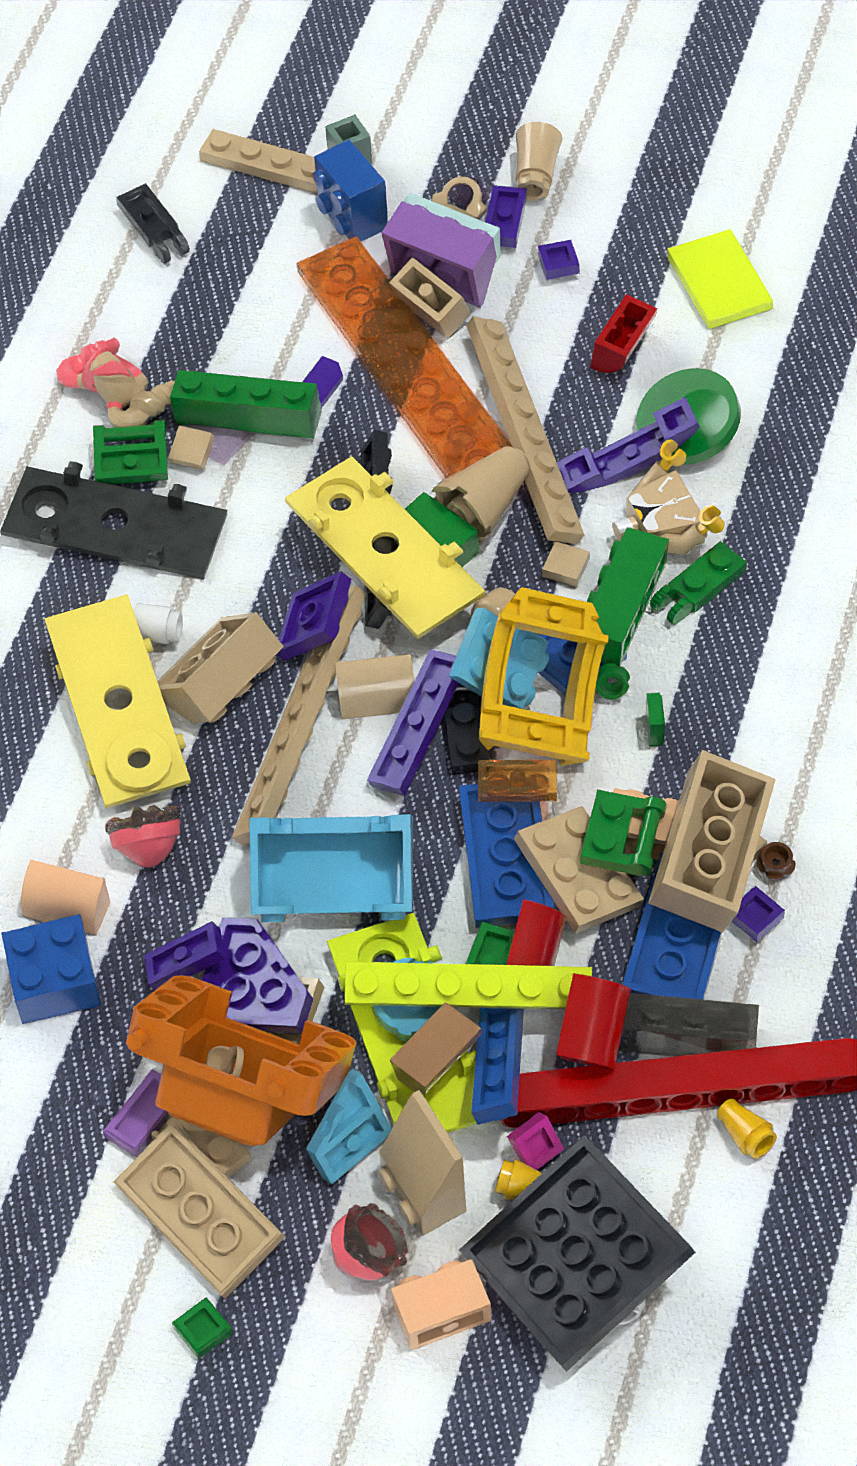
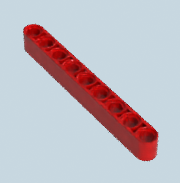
[501,1038,857,1128]

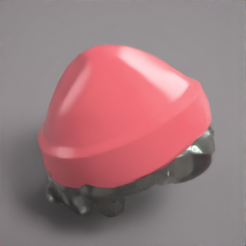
[104,805,182,868]
[331,1203,408,1280]

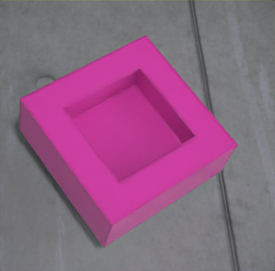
[507,1112,564,1170]

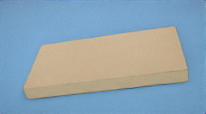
[113,1122,286,1299]

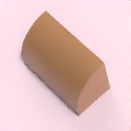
[390,1002,482,1094]

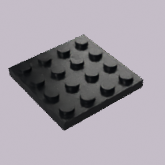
[459,1135,696,1372]

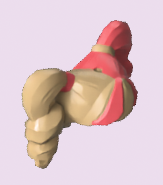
[56,338,175,428]

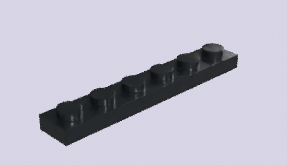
[361,430,395,629]

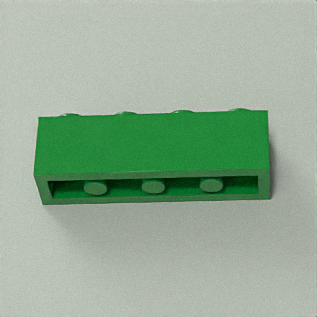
[170,370,322,439]
[587,527,669,667]

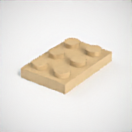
[514,806,644,934]

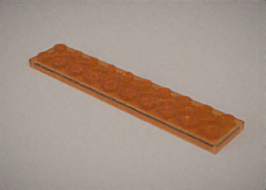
[296,236,512,478]

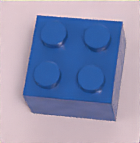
[313,139,388,245]
[1,914,101,1024]

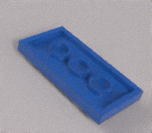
[459,778,554,928]
[622,853,723,1014]

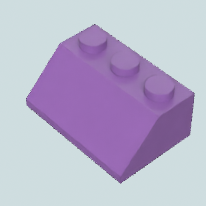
[381,201,497,308]

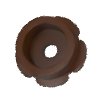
[756,842,796,880]

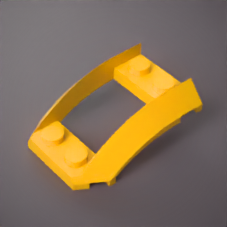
[479,587,608,766]

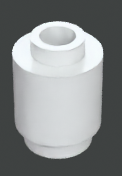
[133,603,183,644]

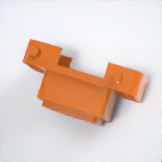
[126,975,356,1146]

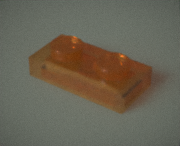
[478,760,557,802]

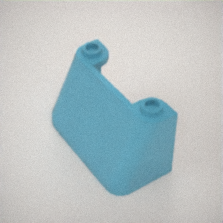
[249,815,413,922]

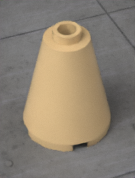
[431,446,530,543]

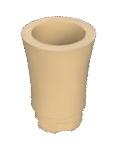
[515,122,563,201]

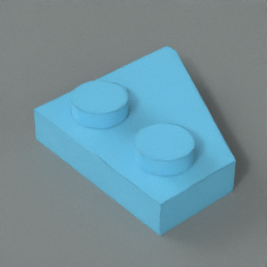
[306,1069,392,1184]

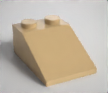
[377,1090,467,1236]

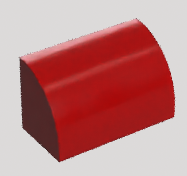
[590,294,658,373]
[506,899,567,966]
[556,973,631,1070]

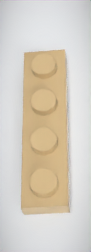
[199,129,318,194]

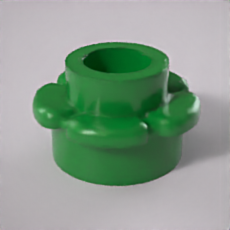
[596,663,630,700]

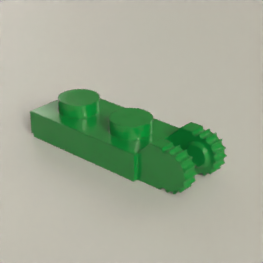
[649,541,747,625]

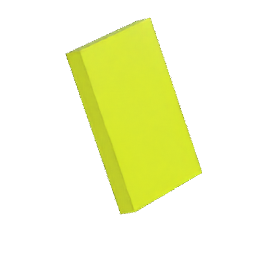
[667,229,773,329]

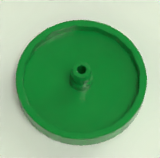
[636,368,741,465]

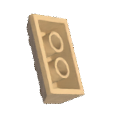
[157,612,284,723]

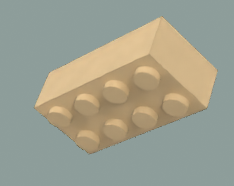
[648,750,776,932]

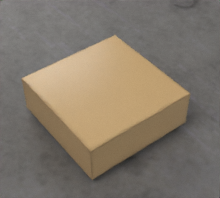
[168,426,215,470]
[542,541,590,587]

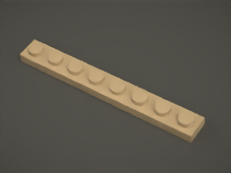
[466,316,585,544]
[231,585,366,846]

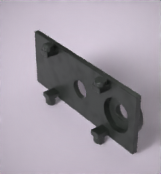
[0,461,228,580]

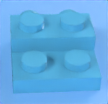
[449,608,549,709]

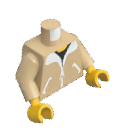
[612,440,725,555]

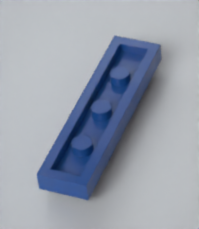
[471,1008,524,1125]

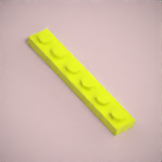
[345,962,592,1010]

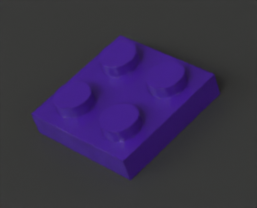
[276,571,352,661]

